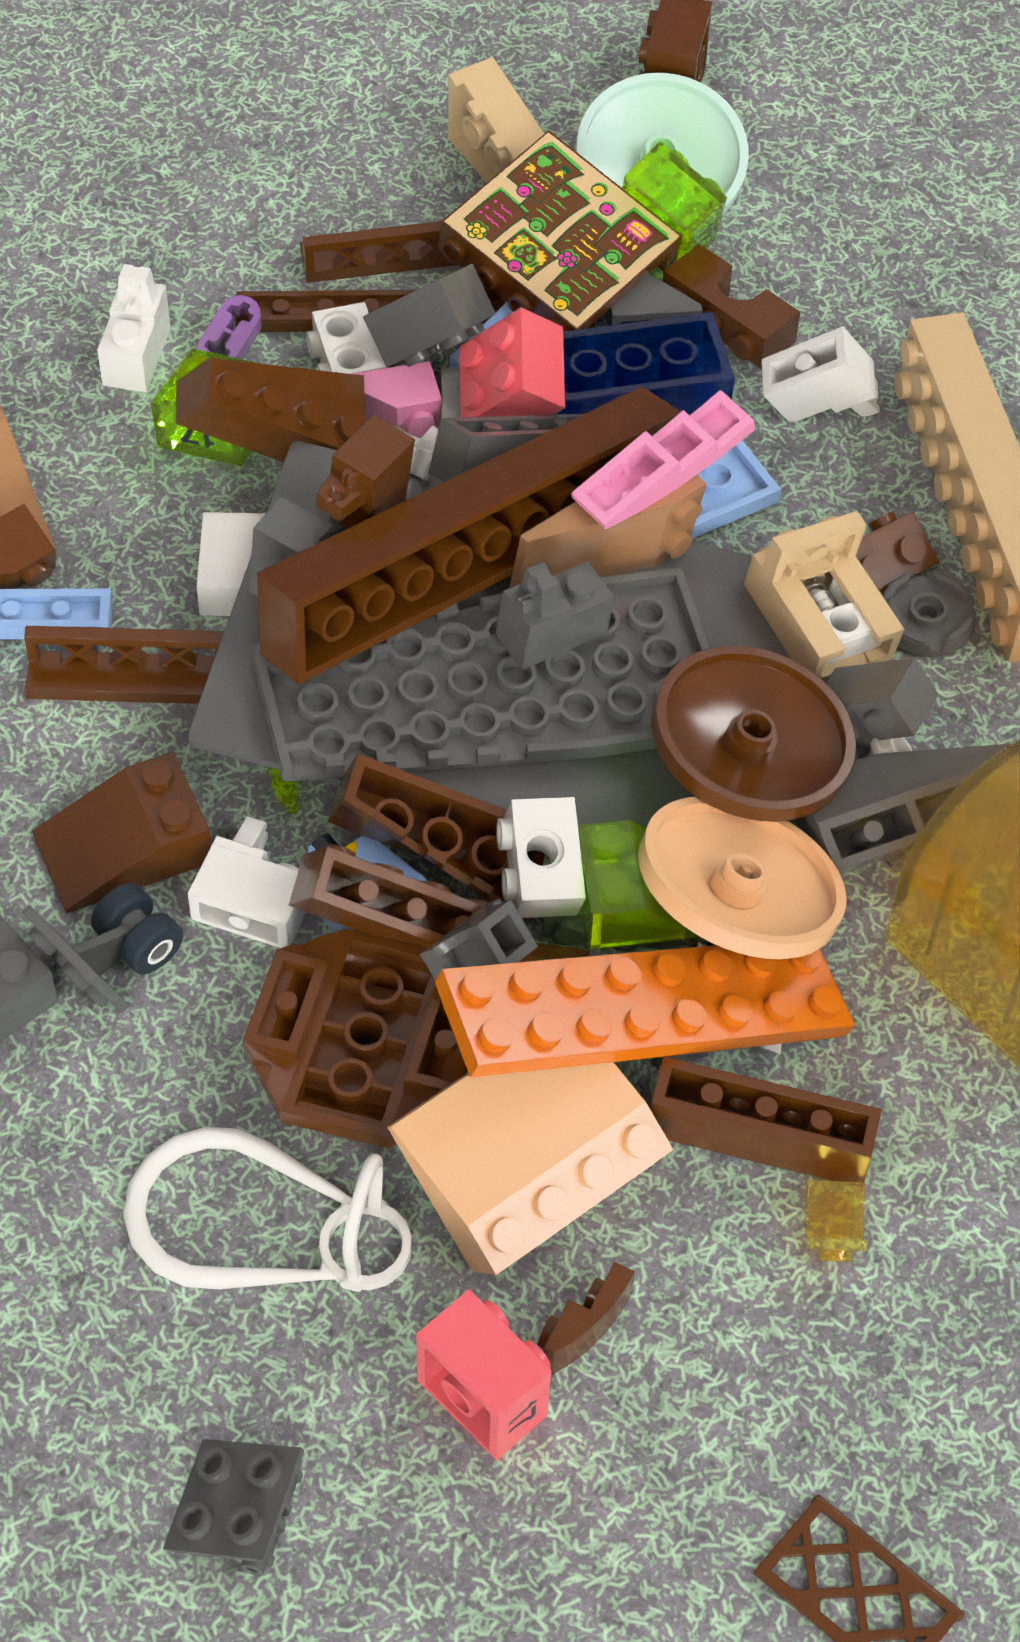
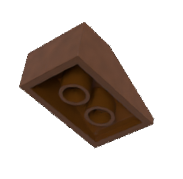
[32,751,212,914]

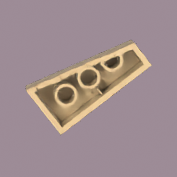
[448,57,544,182]

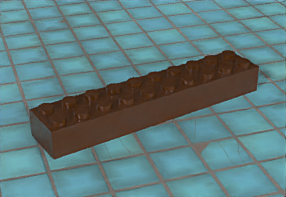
[257,386,681,685]

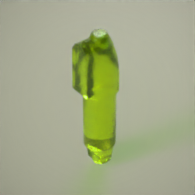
[267,767,299,815]

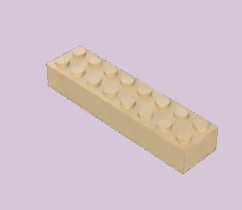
[894,312,1020,663]

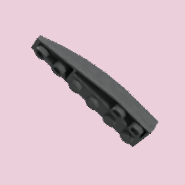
[795,743,1020,875]

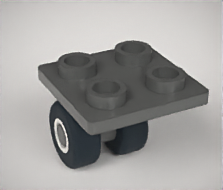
[22,883,183,1012]

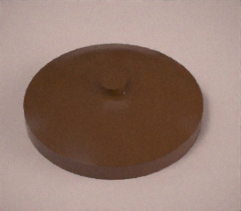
[651,645,856,822]

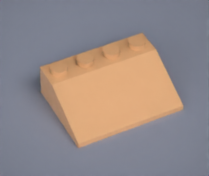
[387,1062,673,1275]

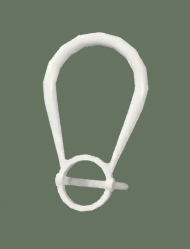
[123,1127,412,1292]

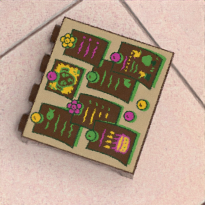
[438,130,682,356]

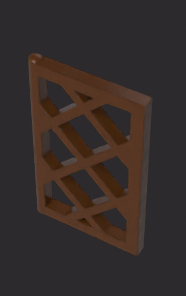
[753,1494,964,1642]

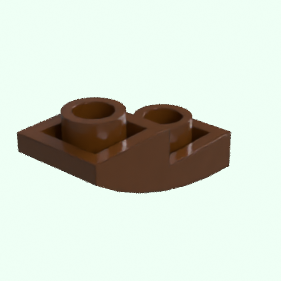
[537,1262,635,1375]

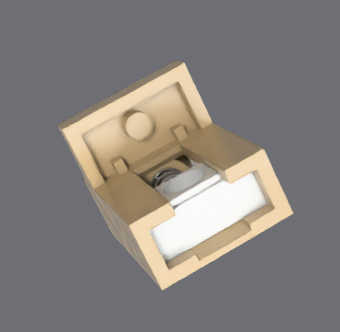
[744,511,904,682]

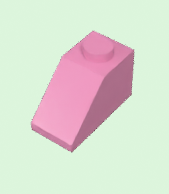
[352,361,442,437]

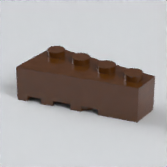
[176,358,365,463]

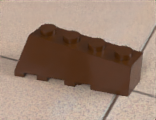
[328,754,546,923]

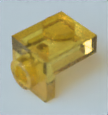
[805,1180,867,1262]

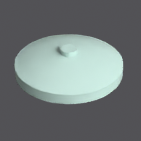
[575,73,749,234]

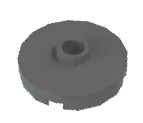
[882,572,977,657]

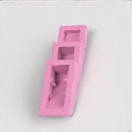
[571,390,755,530]

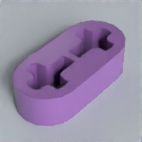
[197,295,262,365]

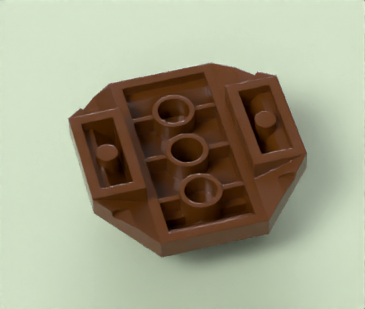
[243,929,468,1149]

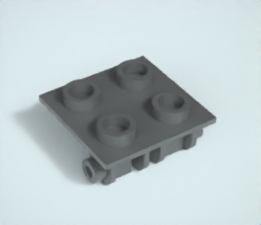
[163,1439,304,1576]

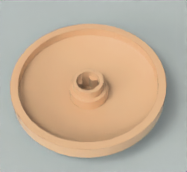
[638,796,847,959]

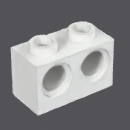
[306,302,388,374]

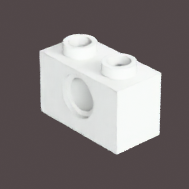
[497,797,586,918]

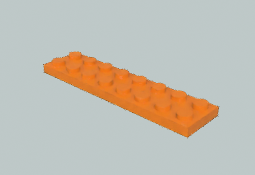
[434,945,855,1078]

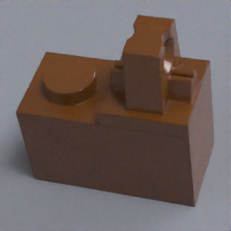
[316,414,415,529]

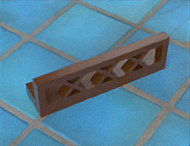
[299,221,455,283]
[24,625,224,704]

